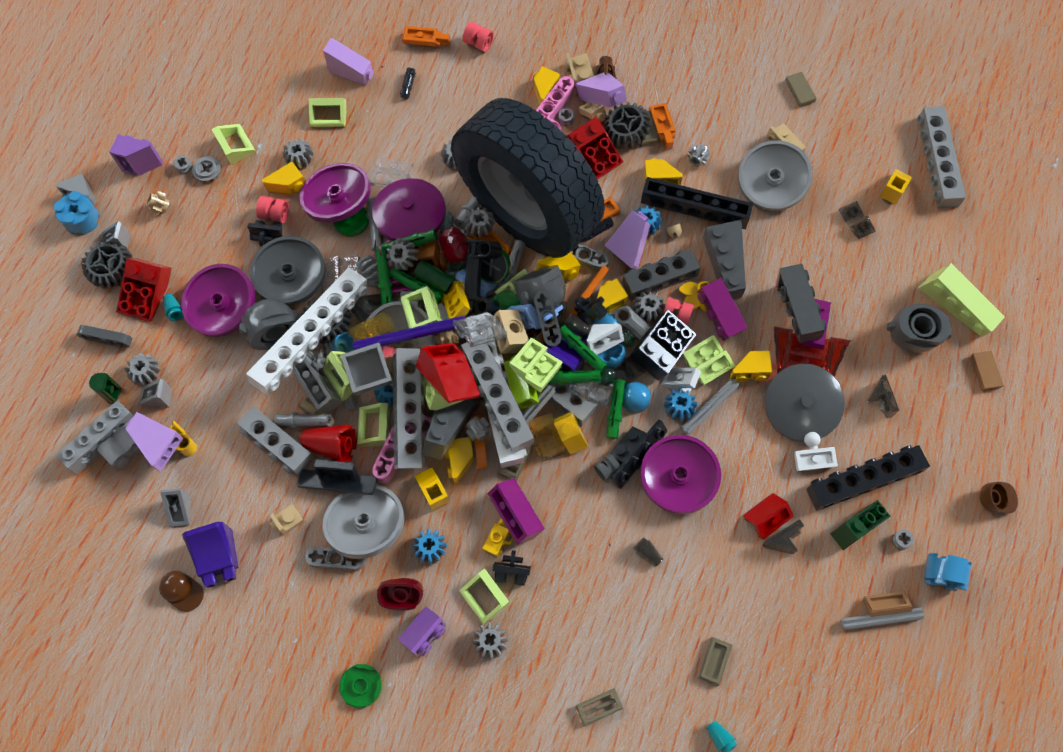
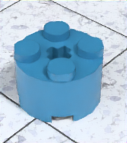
[53,191,100,235]
[924,553,972,591]

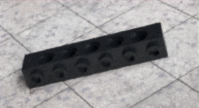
[641,177,753,230]
[806,445,930,511]

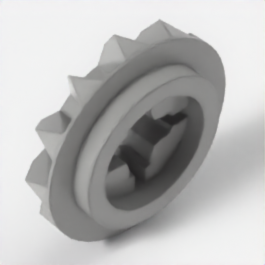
[192,156,222,183]

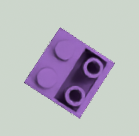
[109,134,163,176]
[398,606,446,658]

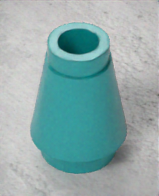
[162,294,183,321]
[706,720,738,752]

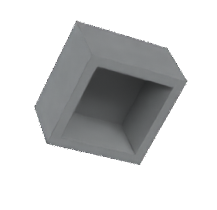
[341,343,393,396]

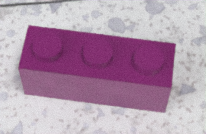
[697,278,748,341]
[487,478,545,545]

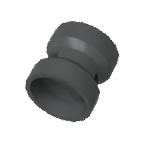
[594,454,620,481]

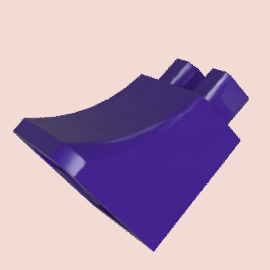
[546,323,589,372]
[182,522,239,588]

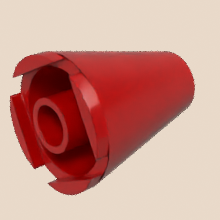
[299,424,357,462]

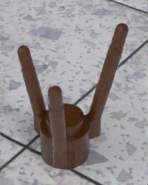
[595,56,617,79]

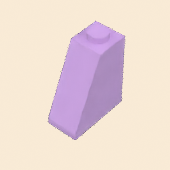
[323,38,374,85]
[576,72,627,107]
[605,210,650,270]
[125,412,183,472]

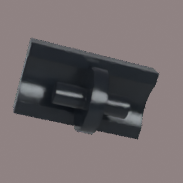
[247,220,283,247]
[572,296,607,330]
[492,550,531,586]

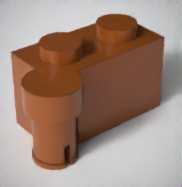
[401,241,449,275]

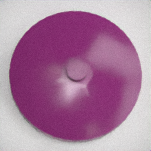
[300,163,371,223]
[372,178,446,242]
[181,264,255,337]
[640,435,721,514]

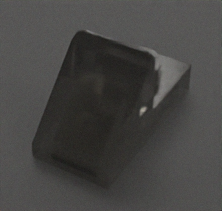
[357,293,388,316]
[606,357,646,385]
[865,375,899,418]
[763,519,804,554]

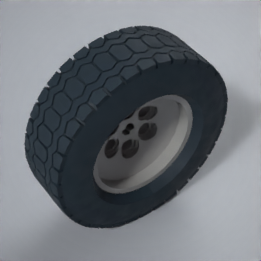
[451,98,605,258]

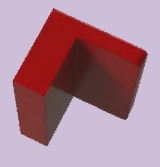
[743,493,794,540]

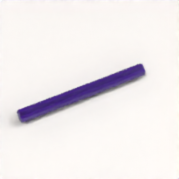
[352,316,467,350]

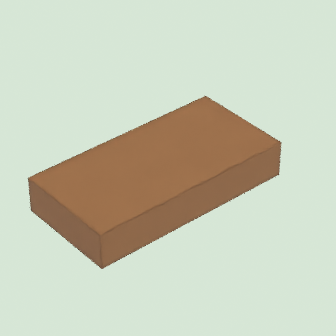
[971,351,1004,391]
[863,591,912,617]

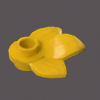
[679,281,709,312]

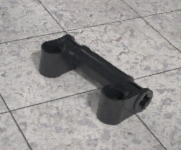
[464,239,502,316]

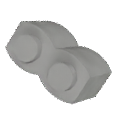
[97,423,141,470]

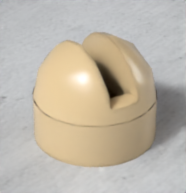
[666,224,682,238]

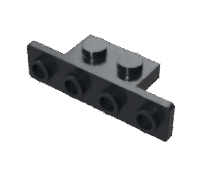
[610,419,667,489]
[297,460,378,495]

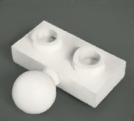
[794,432,838,472]

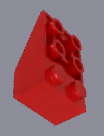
[565,116,624,179]
[116,258,172,322]
[415,343,481,403]

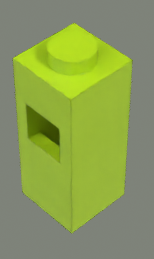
[504,356,539,409]

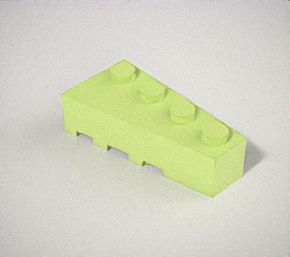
[918,263,1005,336]

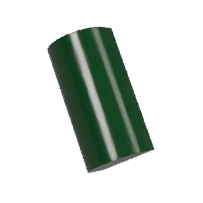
[413,259,456,295]
[89,373,121,404]

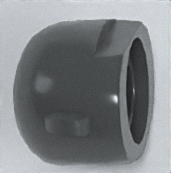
[514,265,566,312]
[239,299,300,350]
[886,304,952,353]

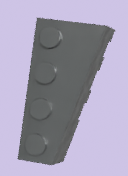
[703,220,746,299]
[776,264,826,343]
[422,396,481,460]

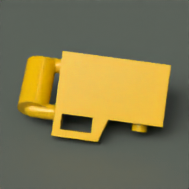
[482,518,514,558]

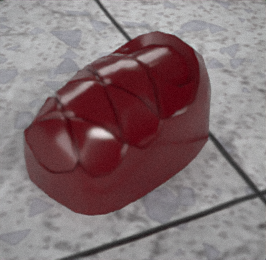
[439,227,468,263]
[377,578,424,610]

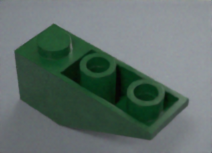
[830,500,891,550]

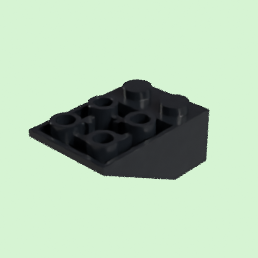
[629,310,696,381]

